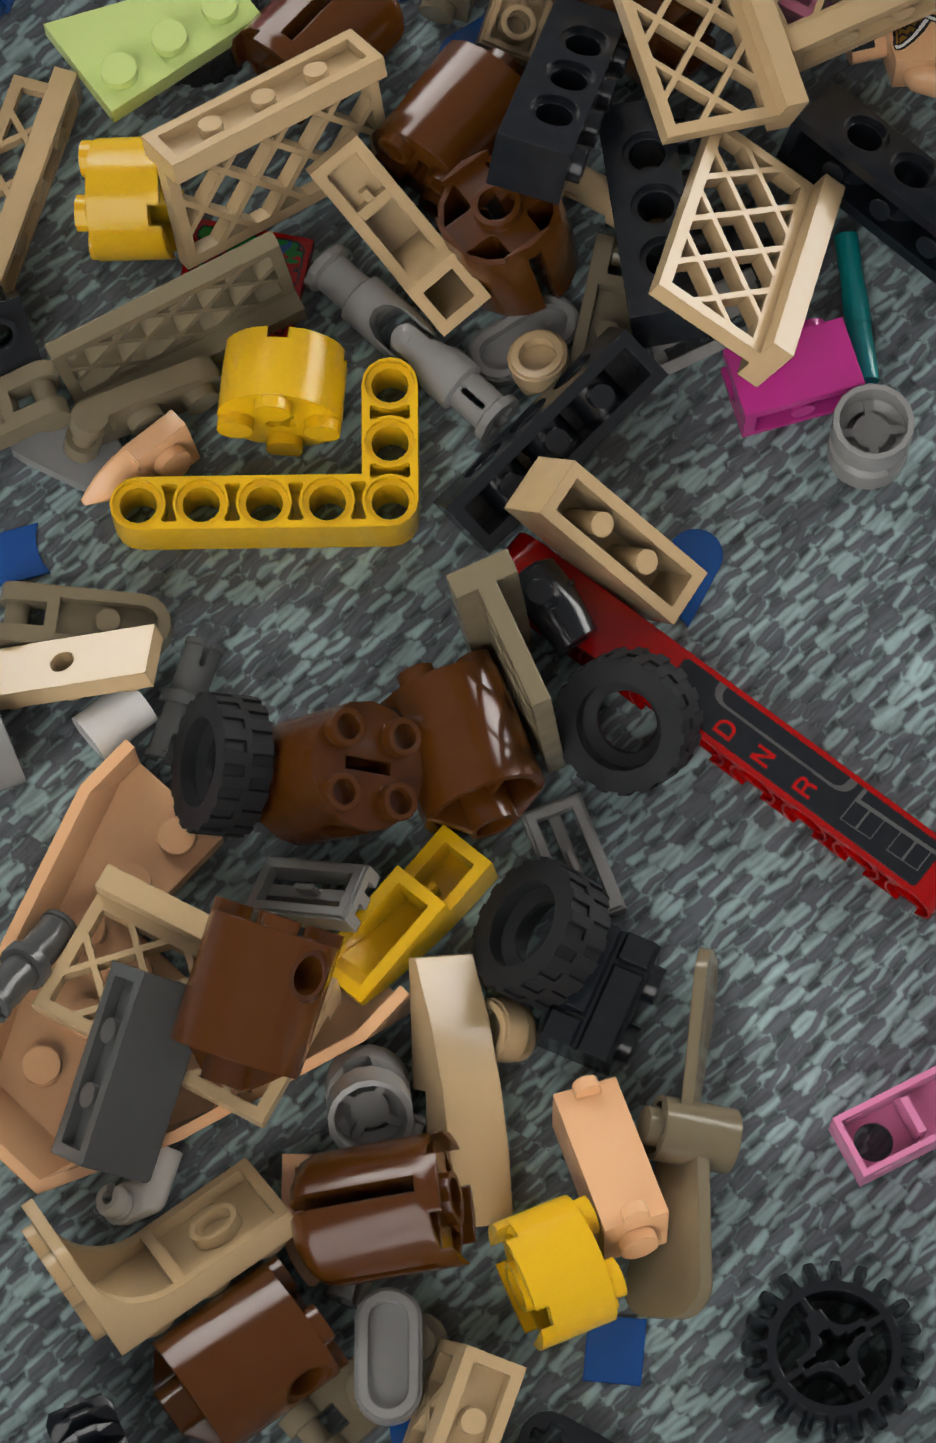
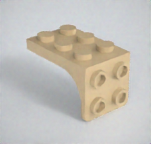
[21,1157,294,1356]

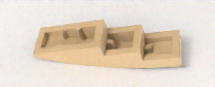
[409,953,513,1227]

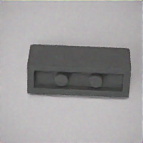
[51,960,192,1183]

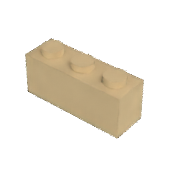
[504,456,708,625]

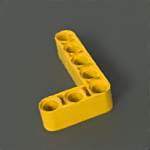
[109,357,420,550]

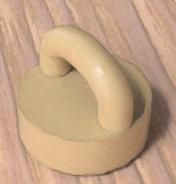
[507,329,571,396]
[484,998,537,1063]

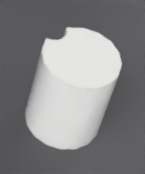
[72,690,158,761]

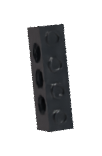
[486,0,631,205]
[776,83,936,284]
[599,98,714,348]
[433,326,669,553]

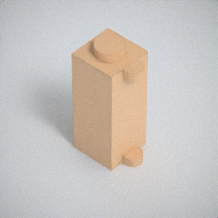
[552,1075,669,1260]

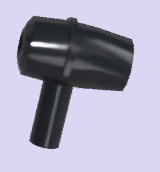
[518,558,598,655]

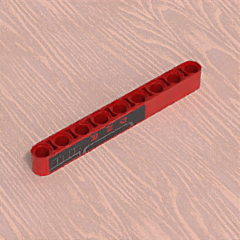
[505,532,936,919]

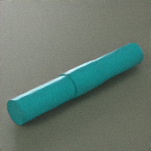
[834,231,879,384]

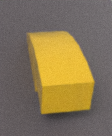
[332,825,499,1006]

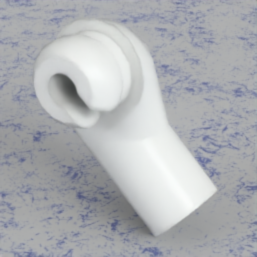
[95,1146,183,1225]

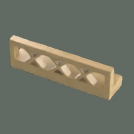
[0,66,83,293]
[402,1338,527,1443]

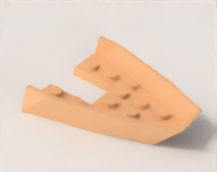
[0,739,410,1194]

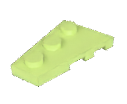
[43,0,259,123]

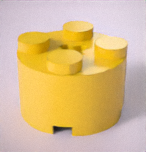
[74,137,184,262]
[216,326,348,457]
[488,1194,628,1351]

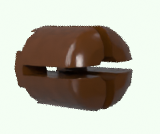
[231,0,405,125]
[436,150,579,316]
[289,1130,476,1287]

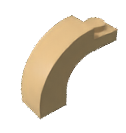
[305,130,491,337]

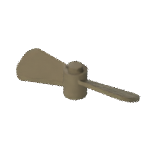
[625,947,743,1320]

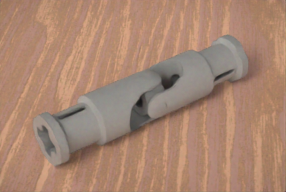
[304,244,519,443]

